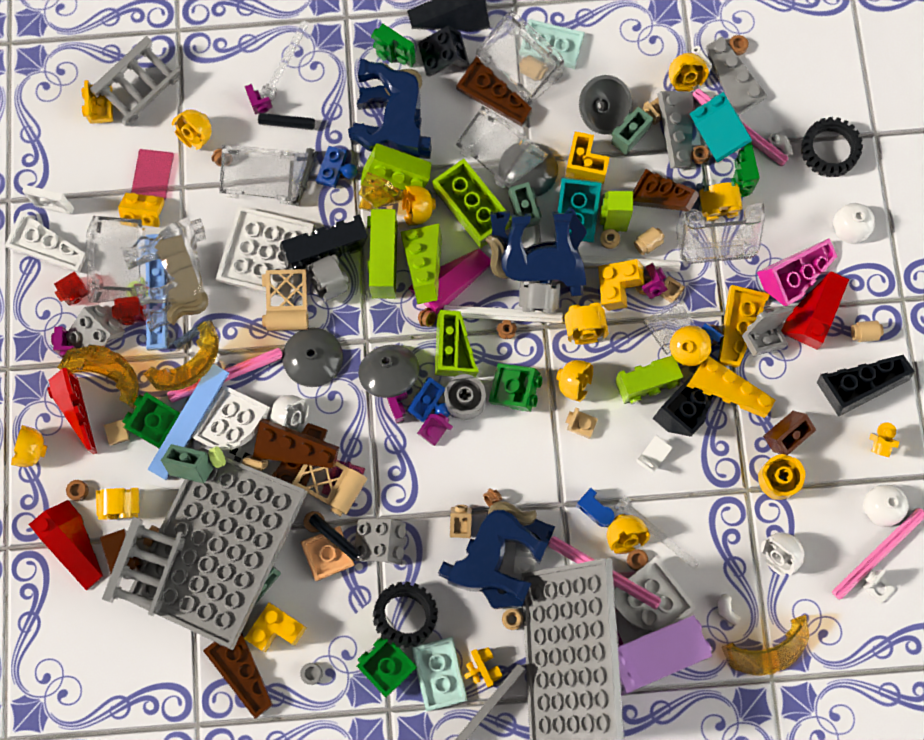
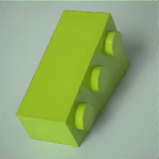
[599,191,633,232]
[435,310,479,377]
[615,356,683,404]

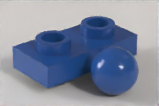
[316,146,358,188]
[406,377,450,422]

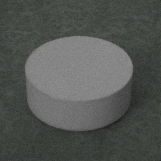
[300,663,323,685]

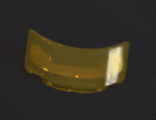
[358,172,404,211]
[144,320,219,391]
[57,345,139,409]
[722,615,810,676]

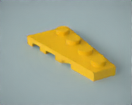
[718,285,770,368]
[687,356,776,418]

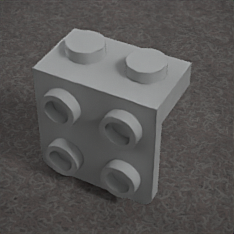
[66,305,126,363]
[742,307,793,357]
[355,519,406,565]

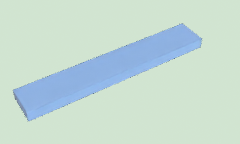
[146,234,168,351]
[147,362,229,480]

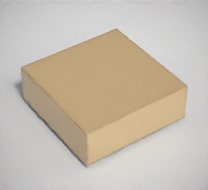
[660,276,685,304]
[104,420,130,446]
[242,455,269,471]

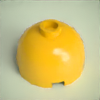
[668,53,709,91]
[172,109,212,150]
[402,185,436,226]
[669,325,712,366]
[556,360,594,402]
[11,425,47,467]
[606,514,651,554]

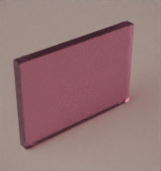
[130,149,174,201]

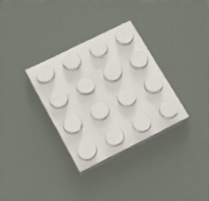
[215,206,315,300]

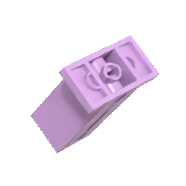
[618,615,712,696]

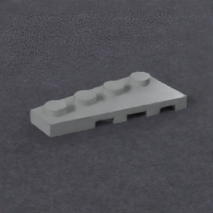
[706,36,767,115]
[657,91,694,168]

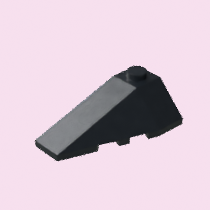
[407,0,490,32]
[652,371,713,437]

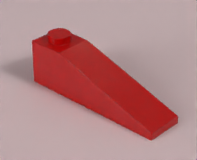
[781,271,849,350]
[47,368,97,454]
[28,500,103,590]

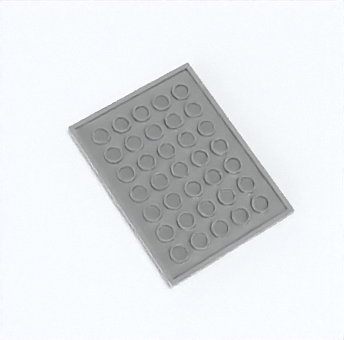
[129,447,308,650]
[521,558,624,740]

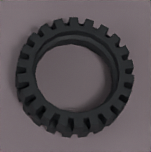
[801,117,863,177]
[373,582,438,648]

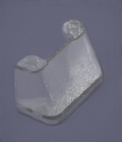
[476,10,564,105]
[455,106,548,189]
[219,145,308,205]
[676,203,765,264]
[86,216,148,303]

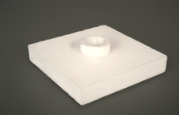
[22,185,74,215]

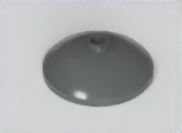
[579,75,633,135]
[499,142,558,197]
[282,328,343,387]
[358,345,420,398]

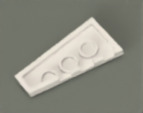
[5,211,87,273]

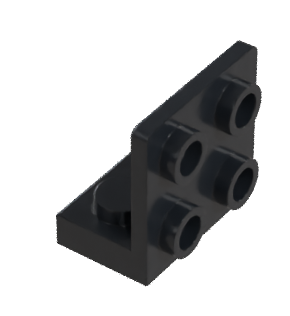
[418,25,470,77]

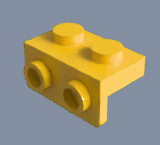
[81,80,113,124]
[118,193,165,227]

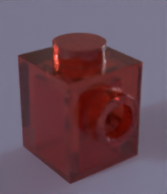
[54,271,90,306]
[112,296,144,325]

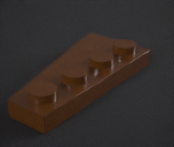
[456,56,532,127]
[633,169,699,212]
[253,418,339,468]
[271,423,328,487]
[203,632,273,719]

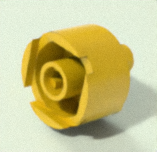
[699,182,743,221]
[564,302,609,345]
[758,454,806,500]
[96,488,140,520]

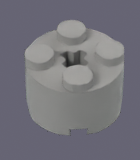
[307,255,349,302]
[519,281,561,313]
[444,374,486,420]

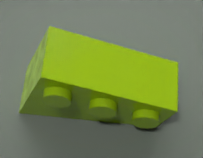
[360,143,431,190]

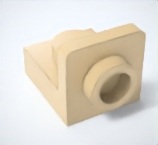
[643,98,662,125]
[565,408,598,439]
[450,504,472,538]

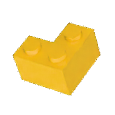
[565,131,610,184]
[598,259,645,311]
[244,603,307,652]

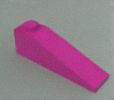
[757,238,837,306]
[408,248,491,316]

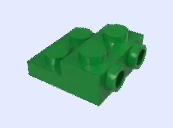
[371,24,416,68]
[731,142,760,197]
[488,363,542,412]
[122,392,180,449]
[356,637,418,698]

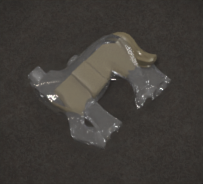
[121,217,208,332]

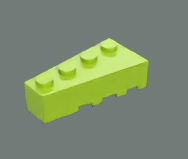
[400,223,442,304]

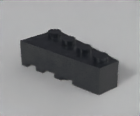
[280,214,368,270]
[817,355,915,417]

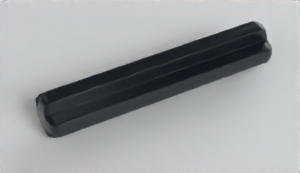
[258,113,315,130]
[309,513,361,561]

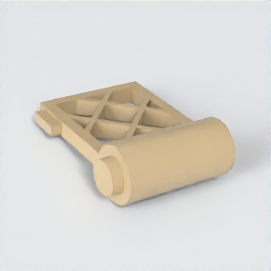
[262,269,309,331]
[292,461,367,517]

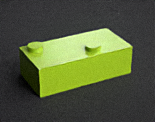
[432,158,512,249]
[367,209,398,299]

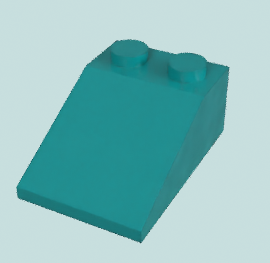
[689,92,752,163]
[554,177,602,243]

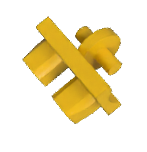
[869,422,899,458]
[464,647,503,688]

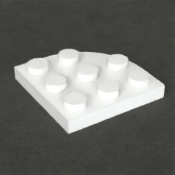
[191,385,271,451]
[614,556,696,630]

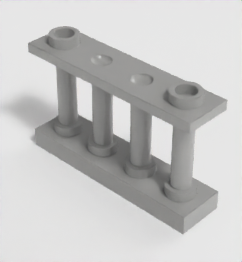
[90,36,180,126]
[102,517,186,617]

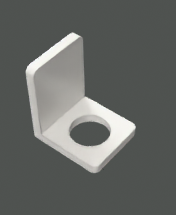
[636,435,672,474]
[513,542,536,575]
[862,569,894,603]

